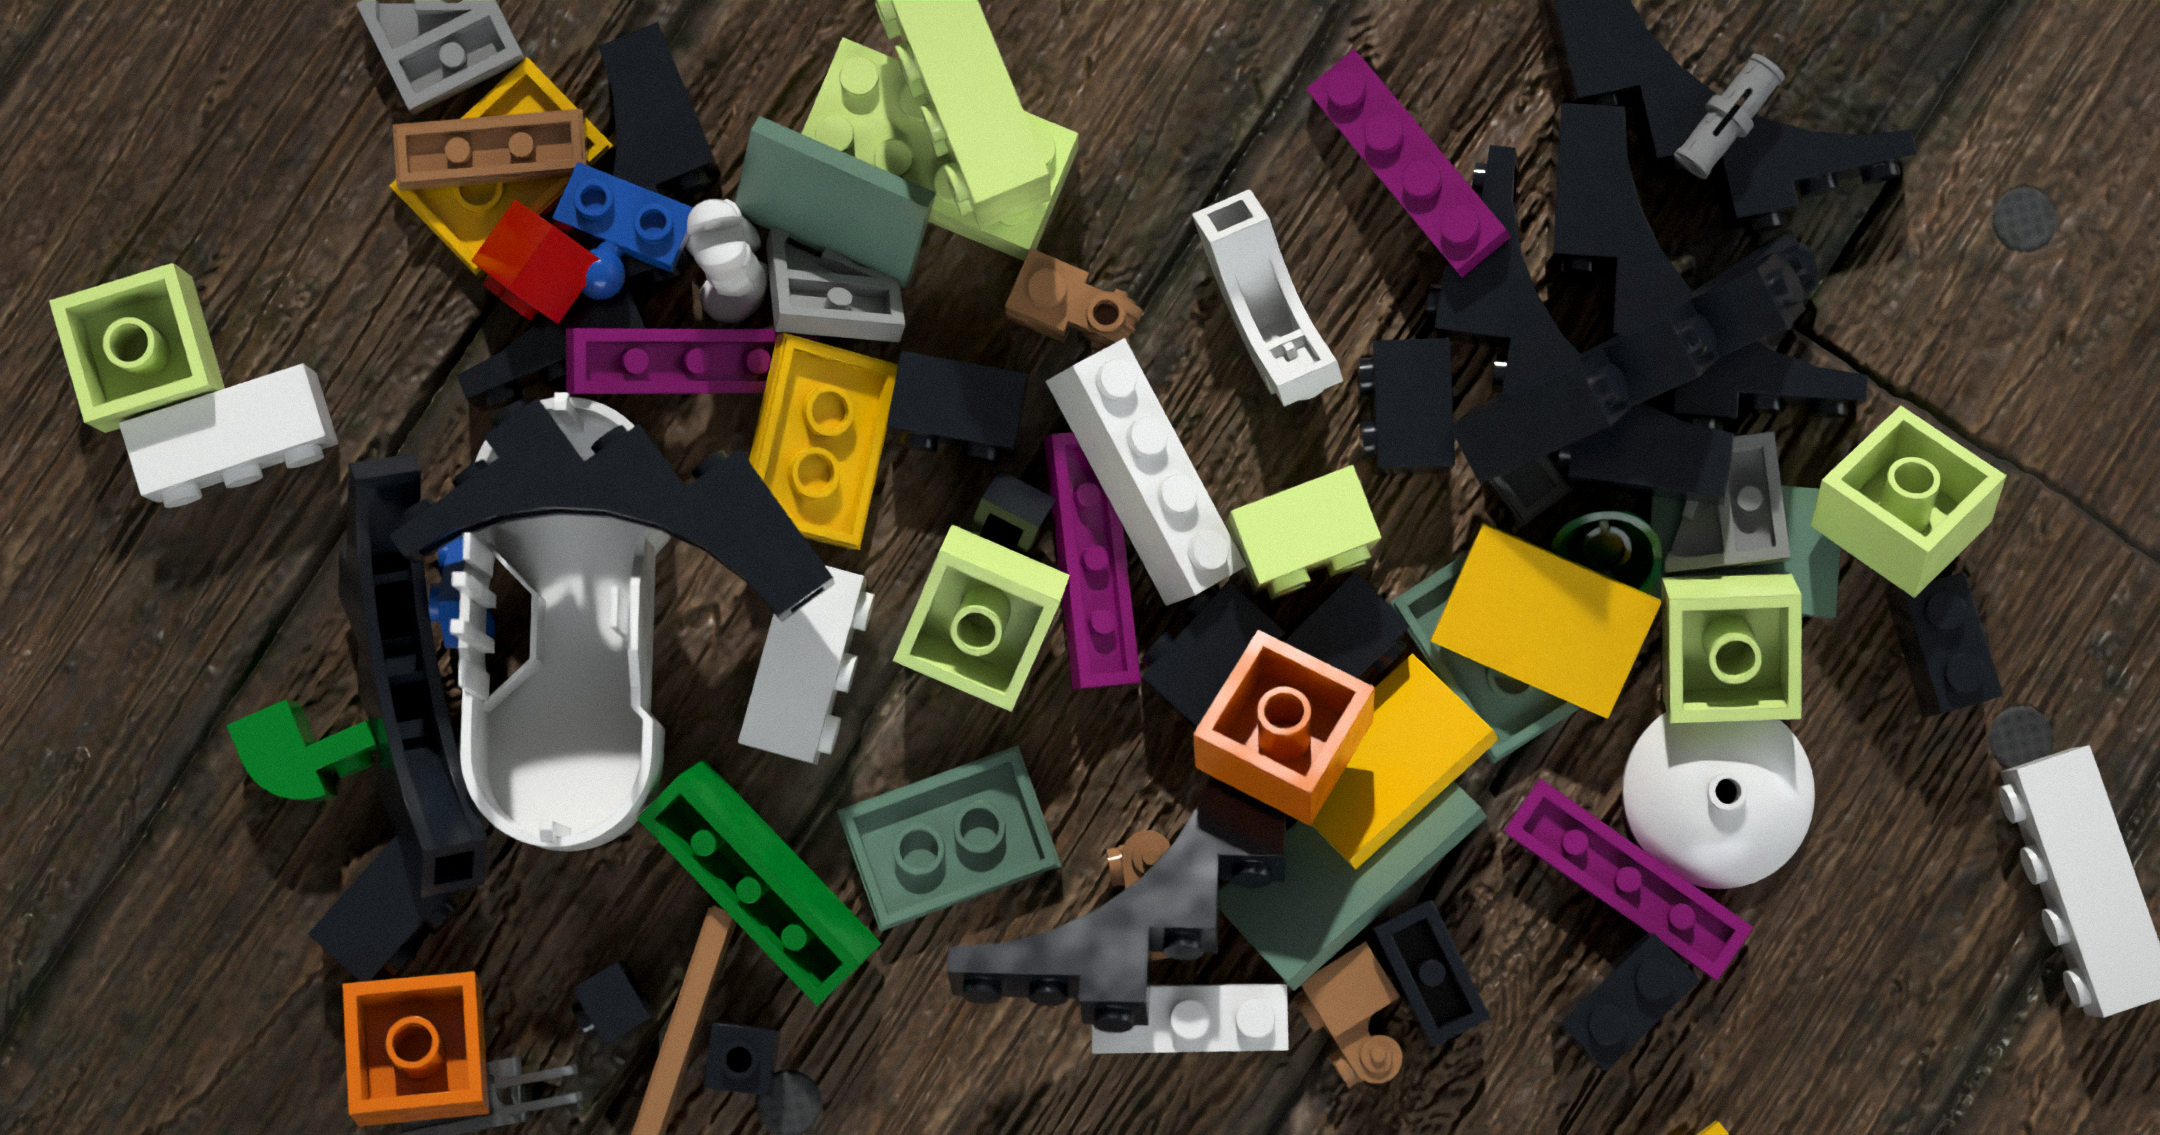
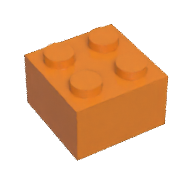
[1193,630,1375,826]
[342,971,490,1127]

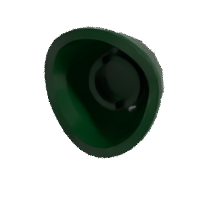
[1549,506,1662,595]

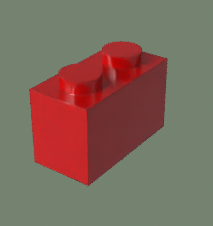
[471,199,600,324]

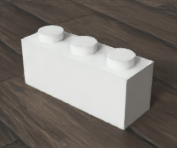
[119,363,339,508]
[738,566,875,765]
[1091,983,1289,1054]

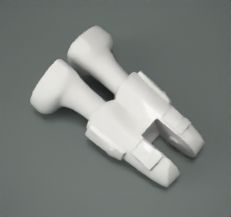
[685,199,770,324]

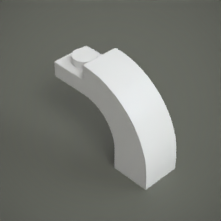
[1192,189,1343,406]

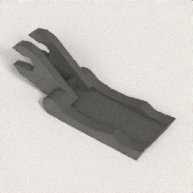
[399,1056,583,1135]

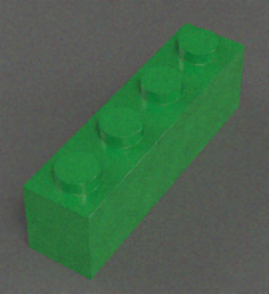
[637,759,882,1006]

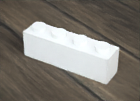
[1046,338,1246,606]
[1999,745,2160,1018]

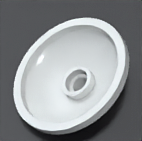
[1621,711,1815,889]

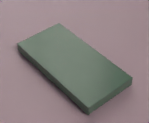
[1219,781,1487,991]

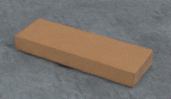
[393,109,589,191]

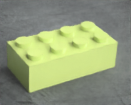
[874,0,1051,229]
[801,37,1078,261]

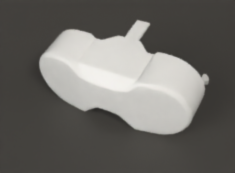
[450,392,671,852]

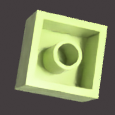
[49,263,225,433]
[1810,405,2006,598]
[1226,465,1382,600]
[893,525,1070,712]
[1661,573,1802,723]

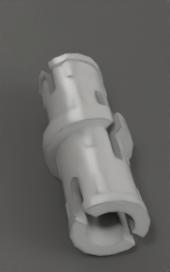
[1674,53,1785,179]

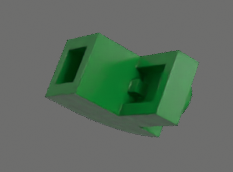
[226,699,379,801]

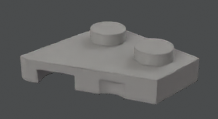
[356,0,525,116]
[766,227,905,342]
[1664,432,1791,576]

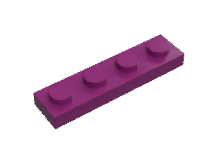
[1306,49,1512,277]
[566,328,819,394]
[1044,432,1141,690]
[1502,779,1754,981]

